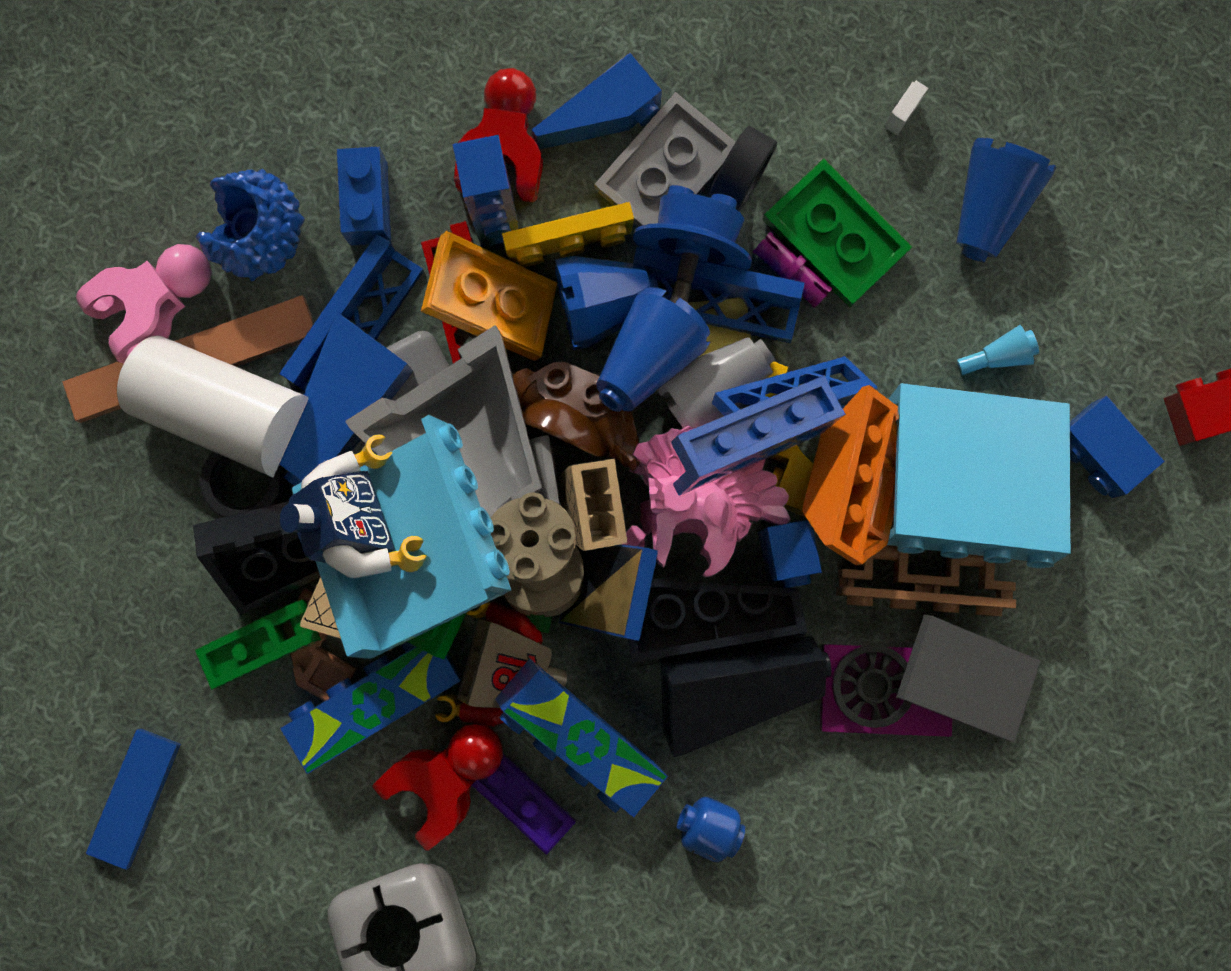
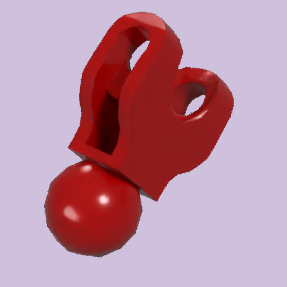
[454,68,544,203]
[372,724,503,851]

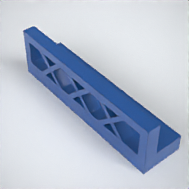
[279,234,424,391]
[633,247,805,343]
[712,356,878,416]
[671,376,846,496]

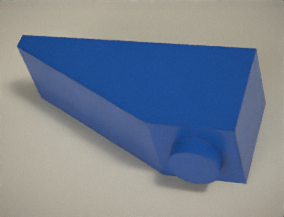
[531,53,662,150]

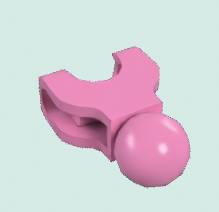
[76,244,212,363]

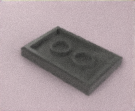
[896,615,1041,743]

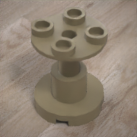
[491,492,585,617]

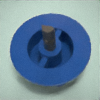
[633,185,752,303]

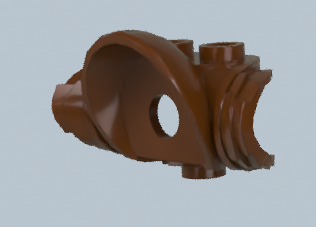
[512,362,640,472]

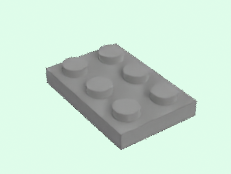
[594,92,736,227]

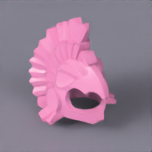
[629,425,791,577]

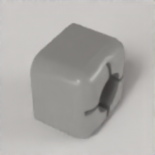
[328,863,476,971]

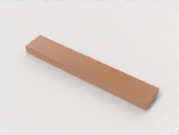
[62,295,314,423]

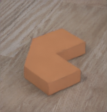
[282,589,358,701]

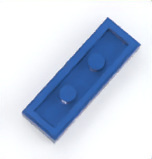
[86,729,181,870]

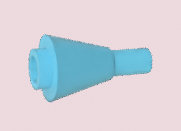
[957,325,1039,375]

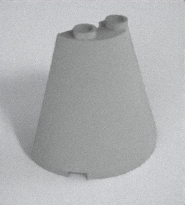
[345,325,542,518]

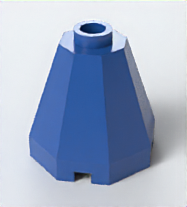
[555,256,658,350]

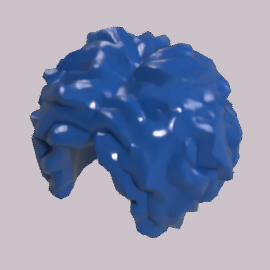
[196,169,305,281]

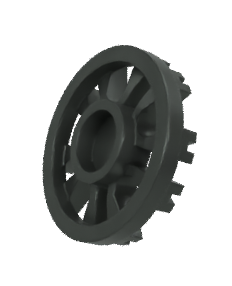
[832,645,912,728]

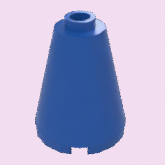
[956,138,1056,263]
[596,287,710,412]

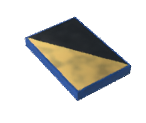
[559,544,658,641]

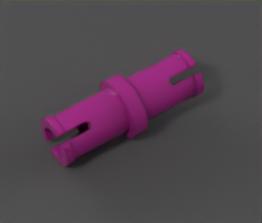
[752,232,833,308]

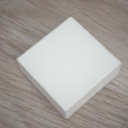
[885,80,928,136]

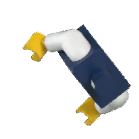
[280,435,427,578]

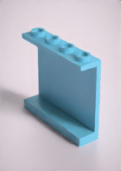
[887,383,1071,568]
[292,415,512,659]

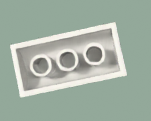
[117,336,309,477]

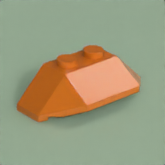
[802,385,899,565]

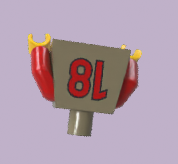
[435,601,567,727]

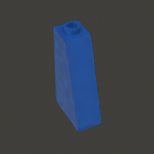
[279,313,413,486]

